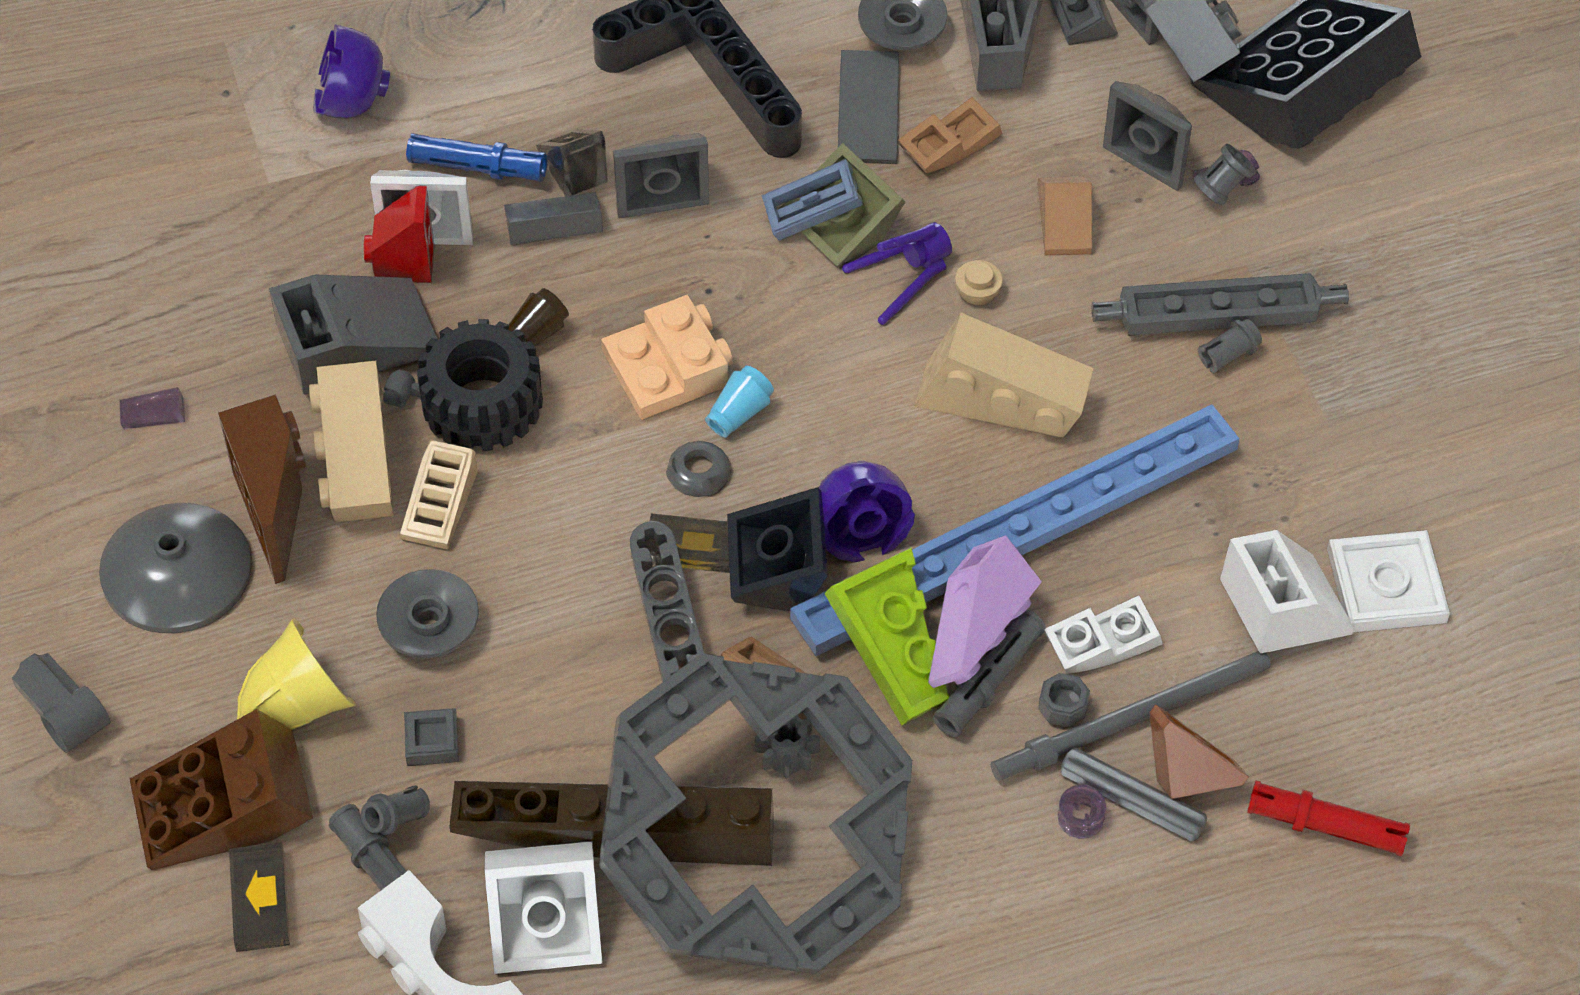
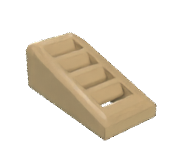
[400,440,478,550]

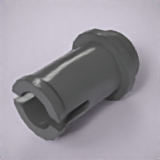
[1198,319,1262,373]
[361,785,430,836]

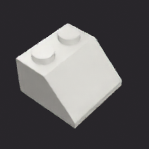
[485,841,602,974]

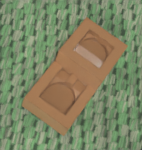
[898,97,1002,173]

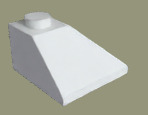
[370,170,473,245]

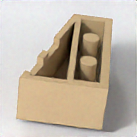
[914,312,1094,438]
[309,361,394,523]

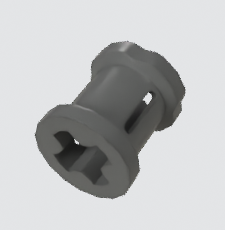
[1194,144,1256,206]

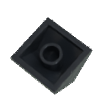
[727,487,828,612]

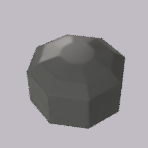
[1038,673,1090,727]

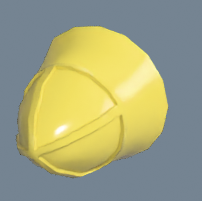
[237,618,356,730]

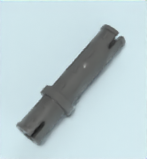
[933,610,1046,737]

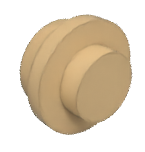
[955,260,1002,305]

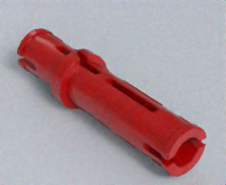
[1247,780,1410,857]

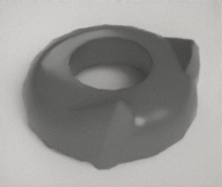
[666,441,731,497]

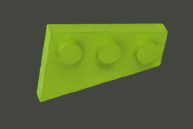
[824,547,949,726]

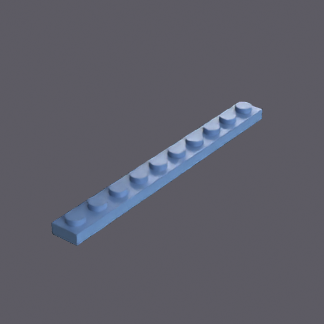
[790,404,1240,656]

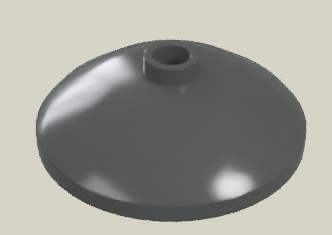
[99,503,252,633]

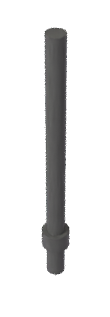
[990,651,1271,781]

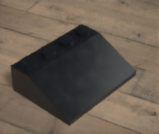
[1191,0,1422,149]

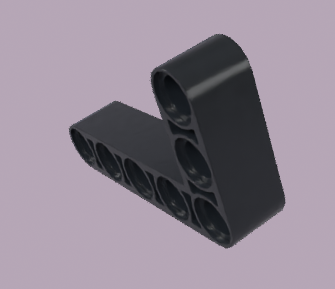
[592,0,802,158]

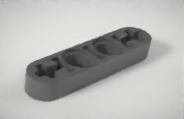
[630,521,704,682]

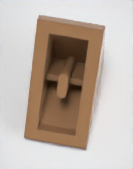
[1037,176,1092,255]

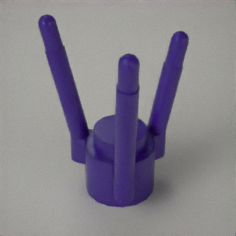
[842,222,952,325]

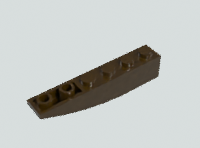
[449,781,774,866]

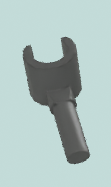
[383,370,420,408]

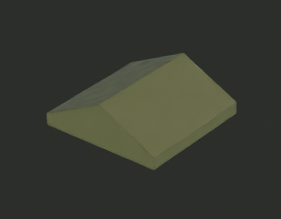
[779,143,905,269]

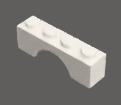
[357,870,523,995]

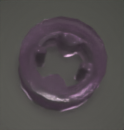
[1057,785,1106,839]

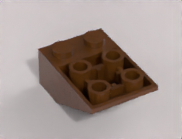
[130,709,313,870]

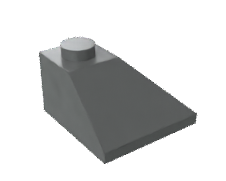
[1103,81,1192,191]
[613,133,709,218]

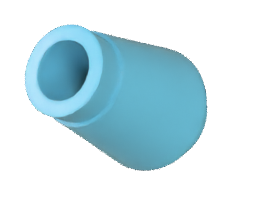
[705,366,774,438]

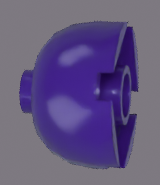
[313,24,390,119]
[819,461,915,562]

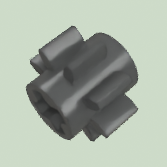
[755,716,820,778]

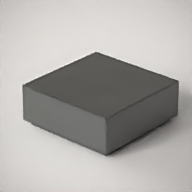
[404,708,459,766]

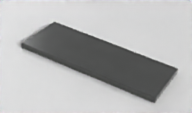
[838,50,899,164]

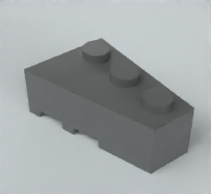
[961,0,1043,91]

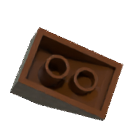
[218,394,306,584]

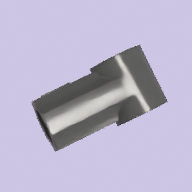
[12,653,111,753]

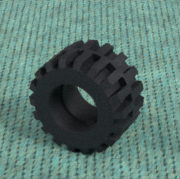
[417,319,543,451]

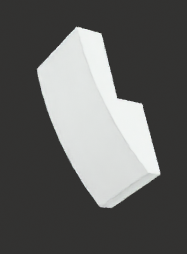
[1045,596,1163,674]

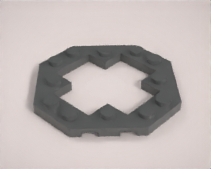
[599,653,913,974]

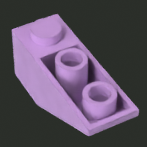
[928,535,1042,688]

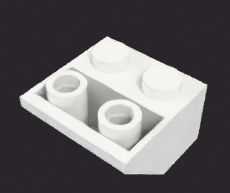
[1220,530,1354,654]

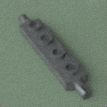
[1091,273,1349,336]

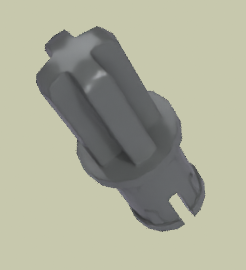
[328,804,406,890]

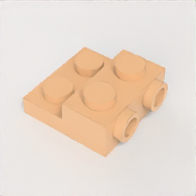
[601,294,733,420]

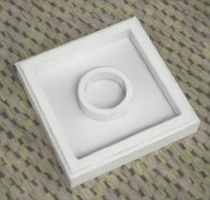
[1327,530,1450,632]

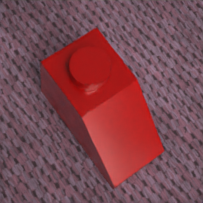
[363,186,435,283]

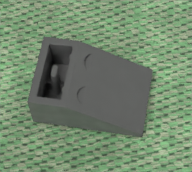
[269,274,437,395]

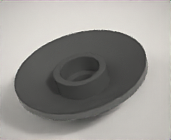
[858,0,947,50]
[376,569,479,658]

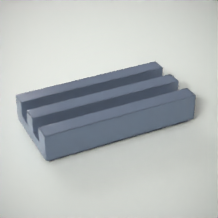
[762,159,863,241]

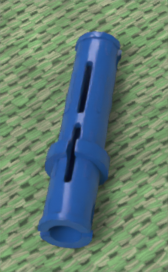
[406,133,548,182]

